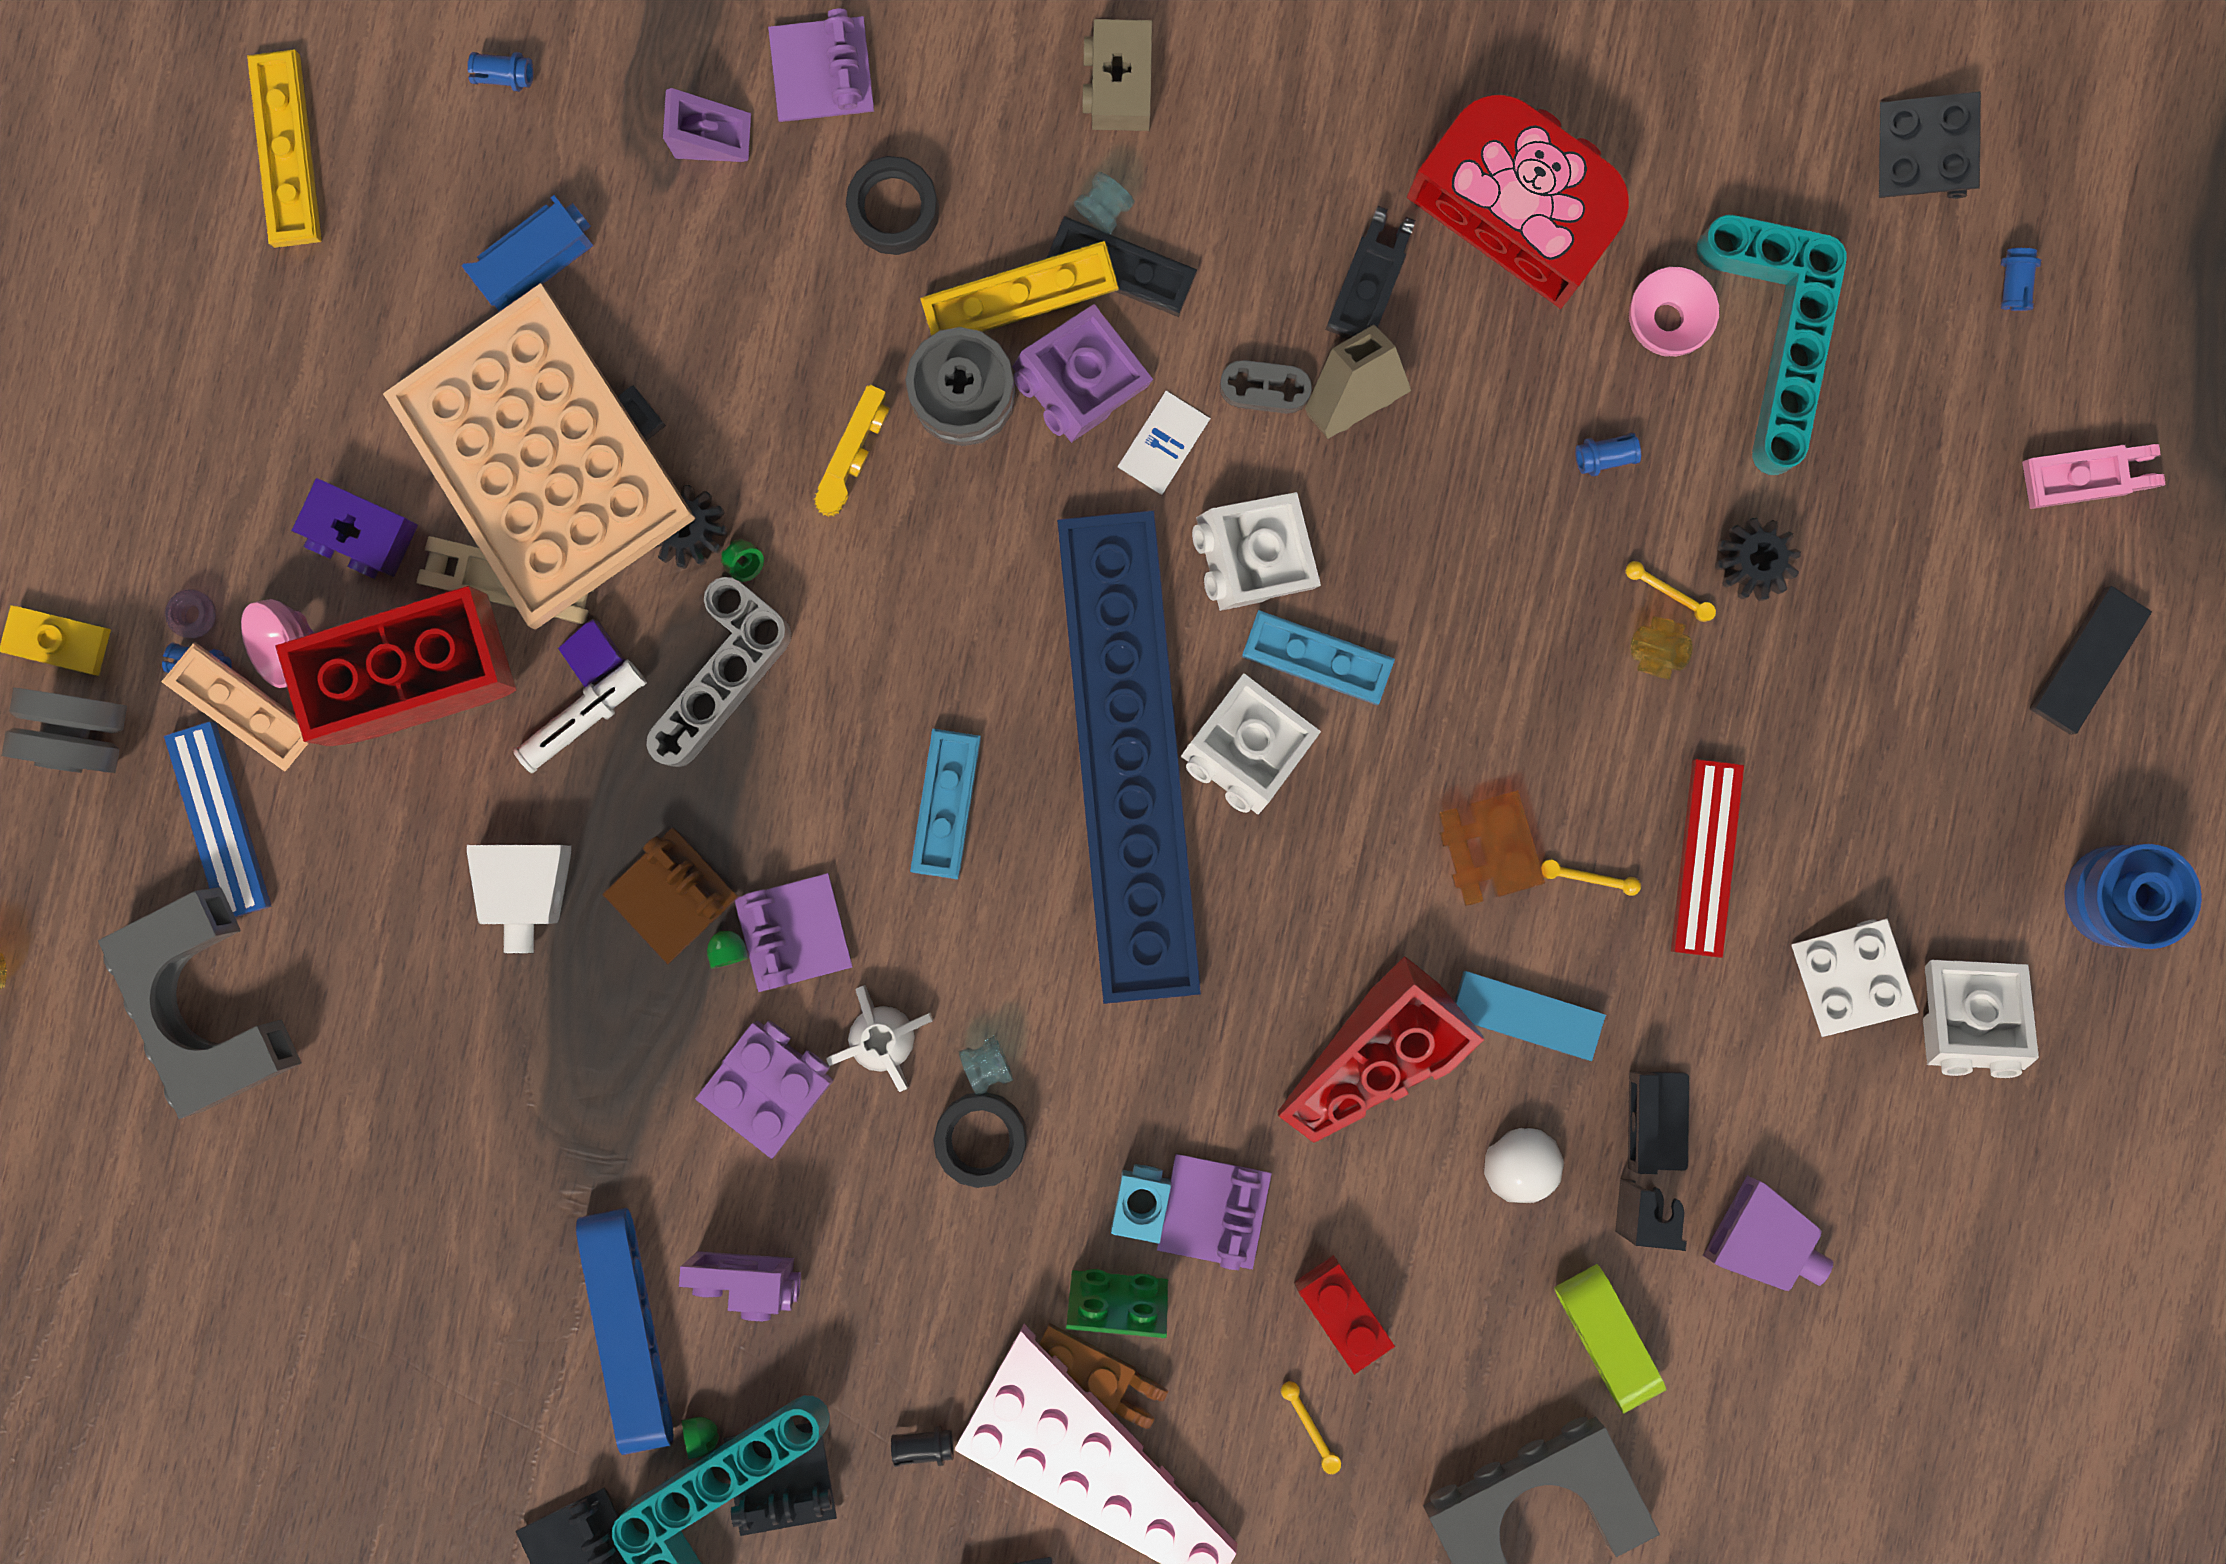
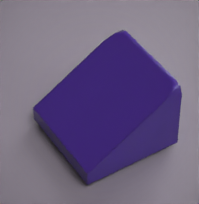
[558,619,626,687]

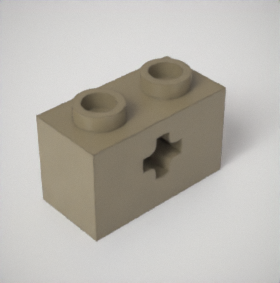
[1083,19,1152,131]

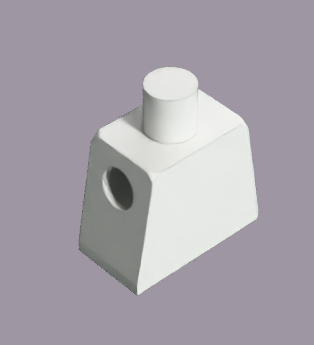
[467,845,571,953]

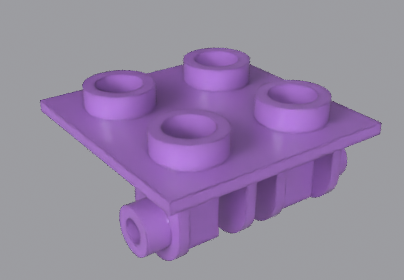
[768,9,874,122]
[735,873,853,992]
[1157,1154,1271,1270]

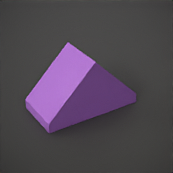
[663,88,751,162]

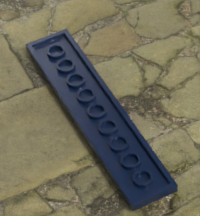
[1057,511,1201,1004]

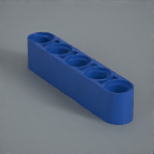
[576,1208,674,1455]

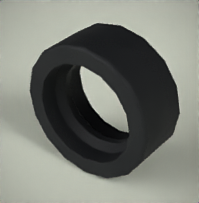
[846,156,939,255]
[933,1092,1028,1188]

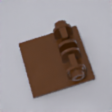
[602,827,739,965]

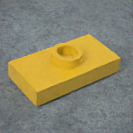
[0,605,111,676]

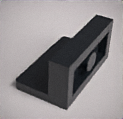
[1628,1071,1689,1175]

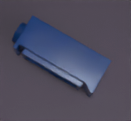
[461,195,594,312]

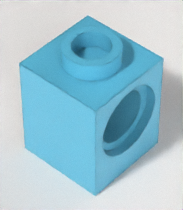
[1111,1164,1171,1244]

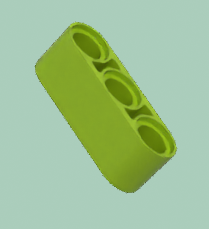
[1554,1264,1667,1414]

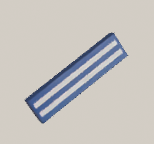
[164,722,272,918]

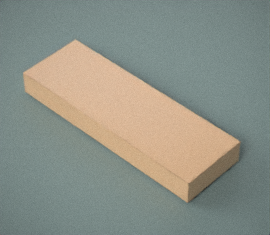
[162,642,308,771]

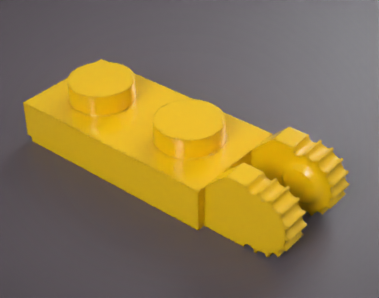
[814,384,890,518]

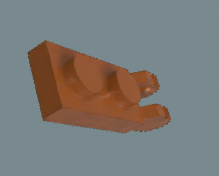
[1038,1323,1169,1429]

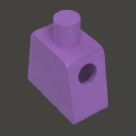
[1703,1175,1833,1291]

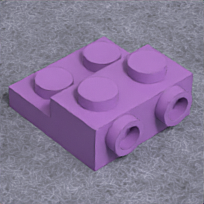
[1012,304,1153,443]
[695,1020,834,1159]
[679,1251,801,1321]

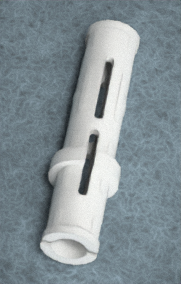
[513,659,647,773]

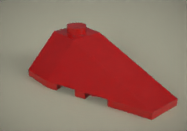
[1277,956,1484,1143]

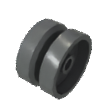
[905,327,1016,446]
[1,687,127,773]

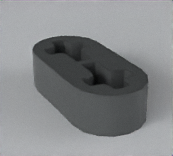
[1220,360,1312,414]

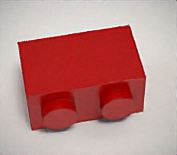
[1294,1255,1395,1375]

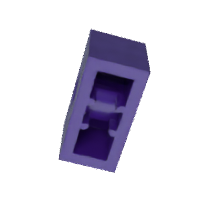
[291,478,418,579]

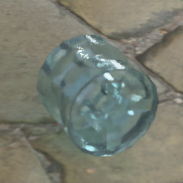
[1074,172,1135,234]
[958,1036,1014,1095]

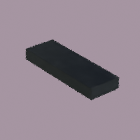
[1046,216,1197,317]
[2030,586,2153,735]

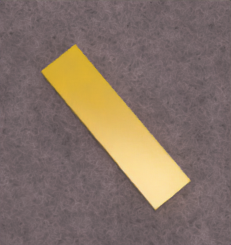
[247,49,322,248]
[920,241,1119,336]

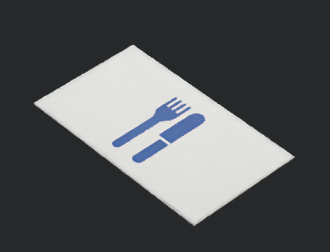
[1118,391,1211,495]

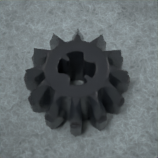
[654,485,728,569]
[1715,518,1801,601]

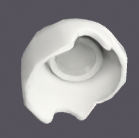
[1484,1128,1564,1203]

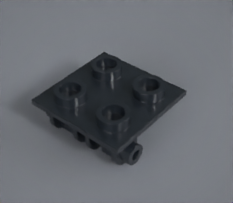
[1879,91,1981,199]
[723,1422,837,1536]
[515,1487,627,1564]

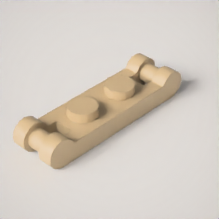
[416,536,594,625]

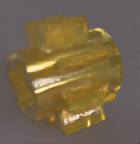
[1630,616,1693,679]

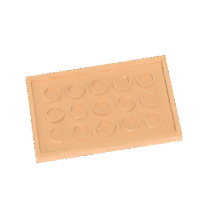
[383,283,696,630]

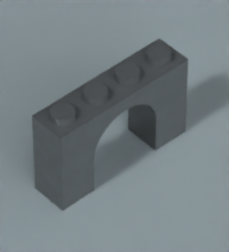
[98,887,302,1119]
[1423,1417,1660,1564]

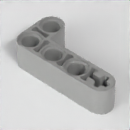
[646,577,791,767]

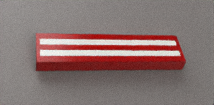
[1671,759,1744,958]

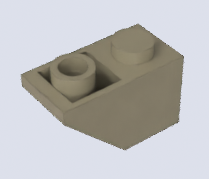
[1305,325,1411,439]

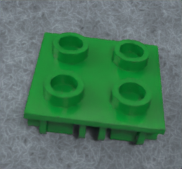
[1066,1269,1168,1338]

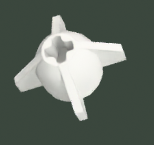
[826,985,933,1092]

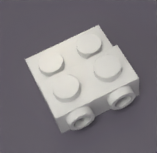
[1192,492,1321,611]
[1181,673,1321,814]
[1923,960,2039,1078]

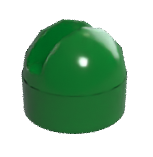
[721,539,764,582]
[707,931,749,969]
[681,1417,719,1459]

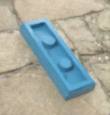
[1241,610,1395,705]
[910,728,981,879]
[1454,971,1606,1061]

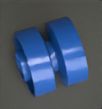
[2064,844,2202,949]

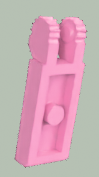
[2022,444,2166,509]

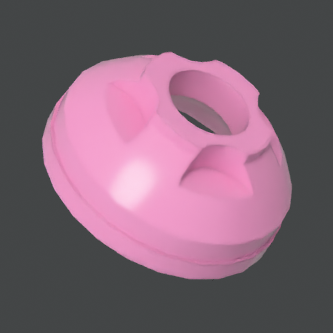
[1629,267,1719,357]
[241,599,314,688]

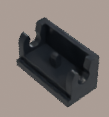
[1615,1178,1687,1251]

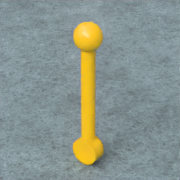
[1625,561,1716,622]
[1540,860,1641,896]
[1281,1381,1341,1474]

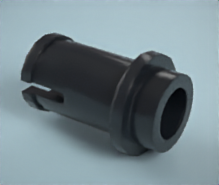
[891,1426,954,1467]

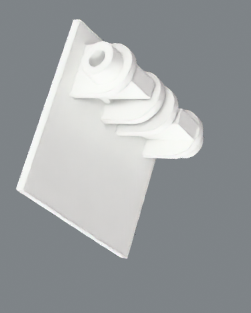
[1792,918,1919,1037]

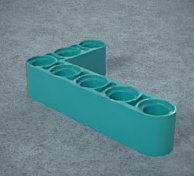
[1697,215,1847,475]
[612,1395,830,1564]

